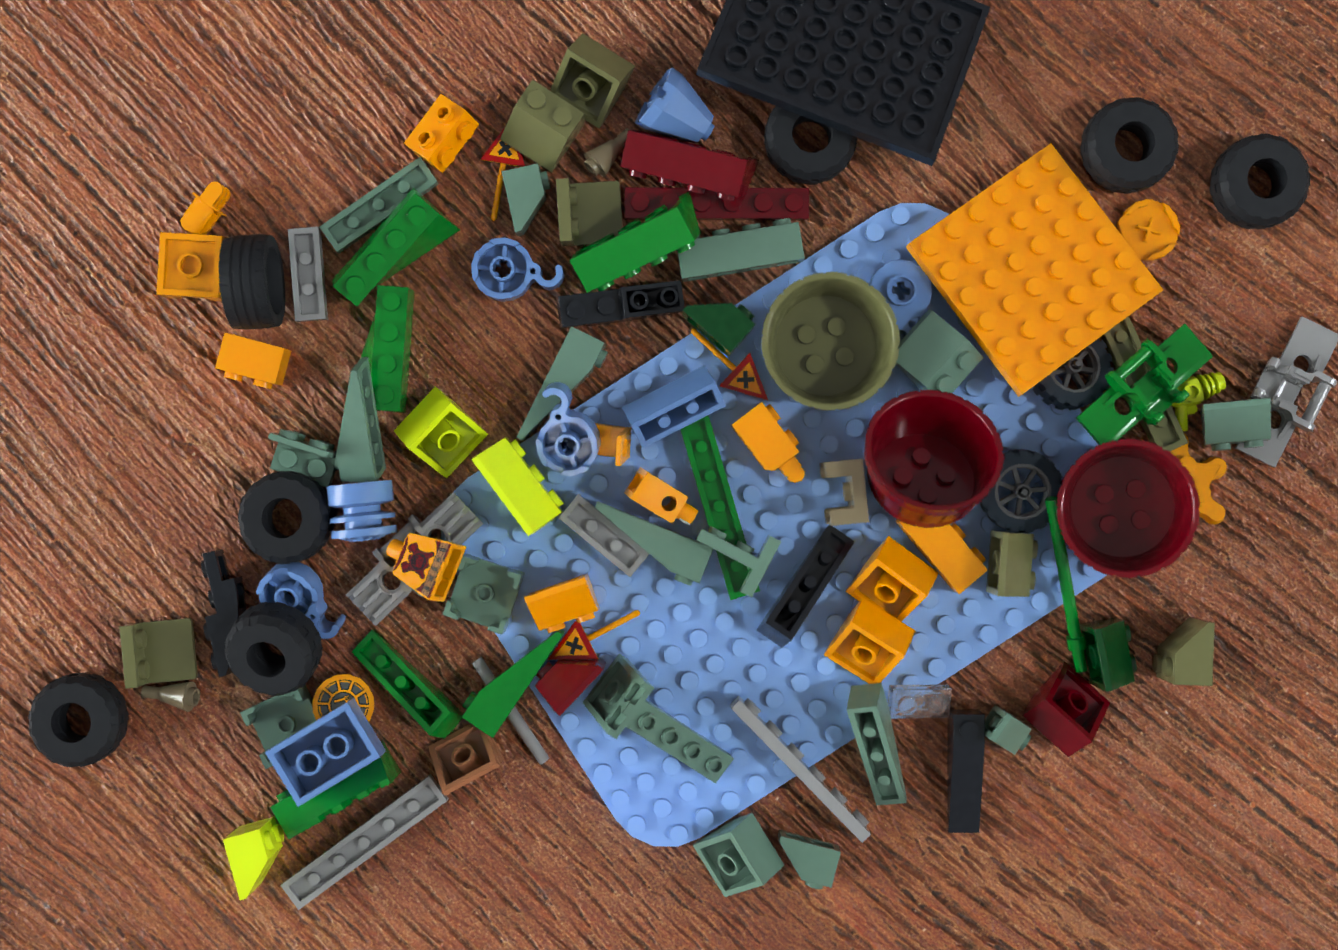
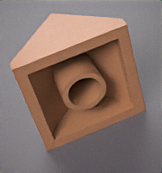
[428,724,504,796]

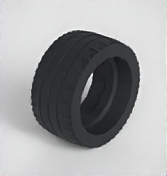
[219,234,286,330]

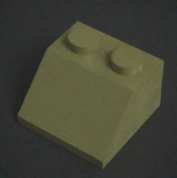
[550,34,635,129]
[500,79,585,174]
[986,530,1038,597]
[1152,617,1215,686]

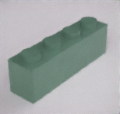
[677,218,805,282]

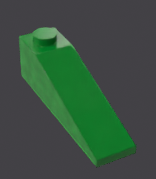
[462,629,565,738]
[352,630,463,739]

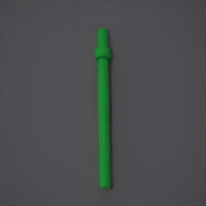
[1045,496,1087,673]

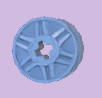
[326,480,397,542]

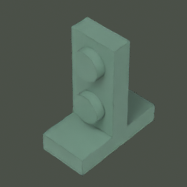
[696,526,781,598]

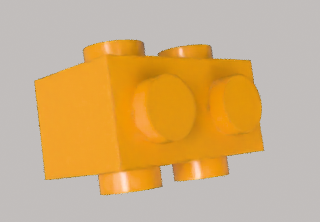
[404,94,479,173]

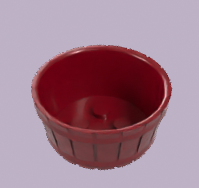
[864,390,1004,528]
[1057,439,1200,578]

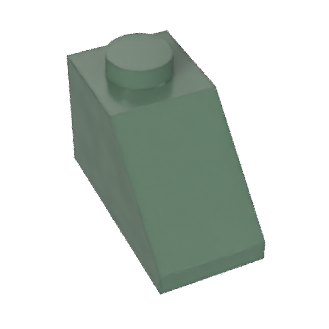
[501,163,551,236]
[985,704,1032,755]
[778,829,841,889]

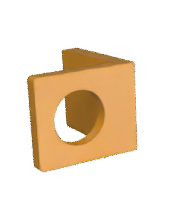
[595,423,632,466]

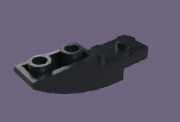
[556,280,685,329]
[201,549,246,677]

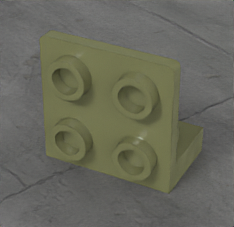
[556,178,623,247]
[119,618,198,689]

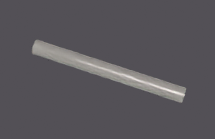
[471,657,550,765]

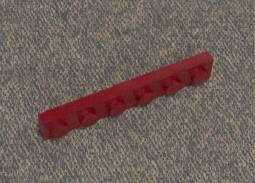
[625,187,809,220]

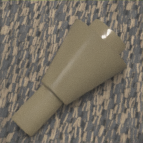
[584,128,630,177]
[141,681,200,712]

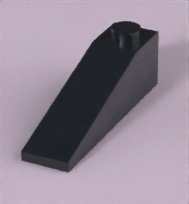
[757,524,855,648]
[947,709,985,833]

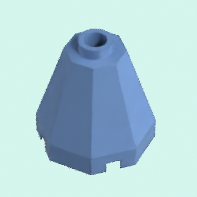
[635,67,715,143]

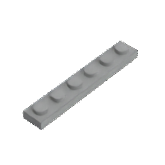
[730,696,871,843]
[280,774,449,910]

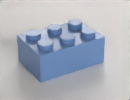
[265,698,386,807]

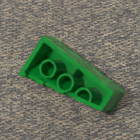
[332,188,460,306]
[569,192,700,293]
[360,285,414,413]
[270,741,401,839]

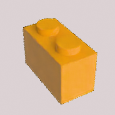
[215,332,291,389]

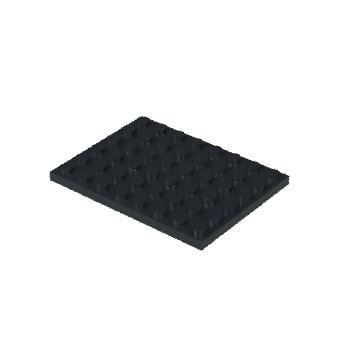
[696,0,990,166]

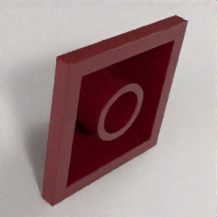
[535,659,606,716]

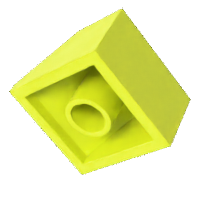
[394,386,488,479]
[223,816,284,900]

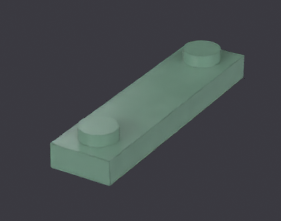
[319,157,439,254]

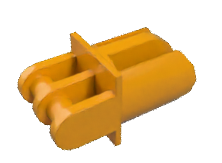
[180,182,231,235]

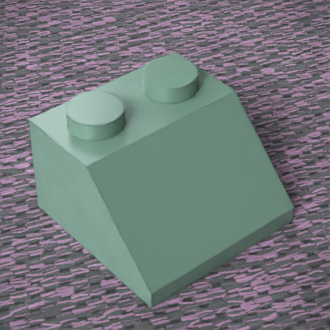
[896,309,984,393]
[1200,398,1271,451]
[693,813,784,897]

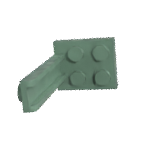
[583,654,734,783]

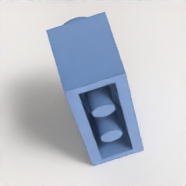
[622,365,726,448]

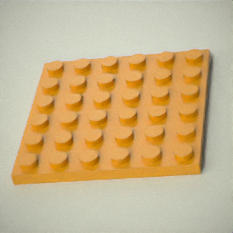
[906,143,1163,397]

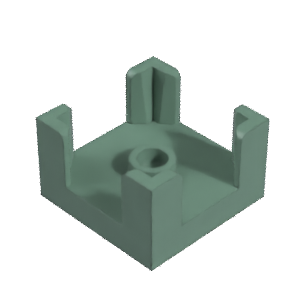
[442,554,525,635]
[240,684,316,769]

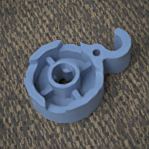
[471,237,565,302]
[869,259,932,337]
[536,382,601,476]
[256,562,346,639]

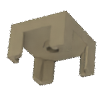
[819,459,869,526]

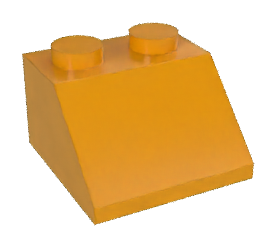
[845,536,939,622]
[524,573,600,633]
[824,598,915,684]

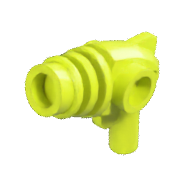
[1171,372,1226,431]

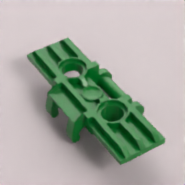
[1076,324,1213,445]

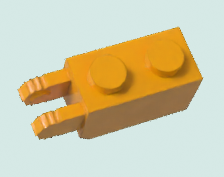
[731,402,805,483]

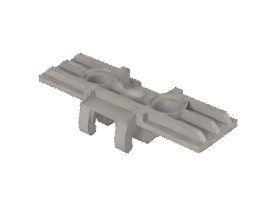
[1235,316,1338,468]
[346,492,483,626]

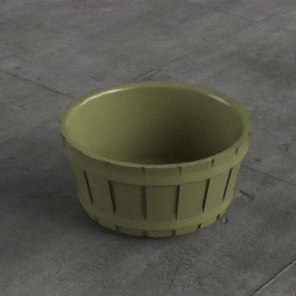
[762,272,900,410]

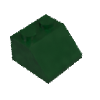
[682,303,756,357]
[1080,617,1137,692]

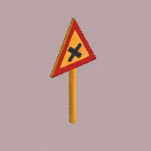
[480,127,525,221]
[691,328,768,400]
[548,610,640,660]

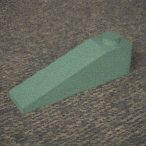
[516,326,608,441]
[334,357,386,483]
[595,501,713,586]
[846,683,907,806]

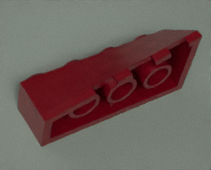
[620,130,759,202]

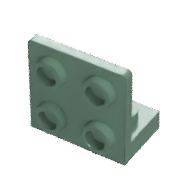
[268,429,337,487]

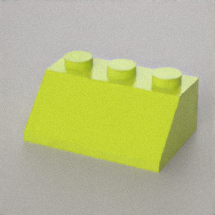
[471,437,564,536]

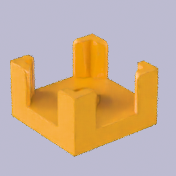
[156,232,225,301]

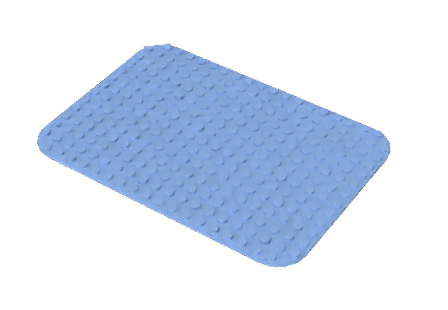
[441,203,1107,847]

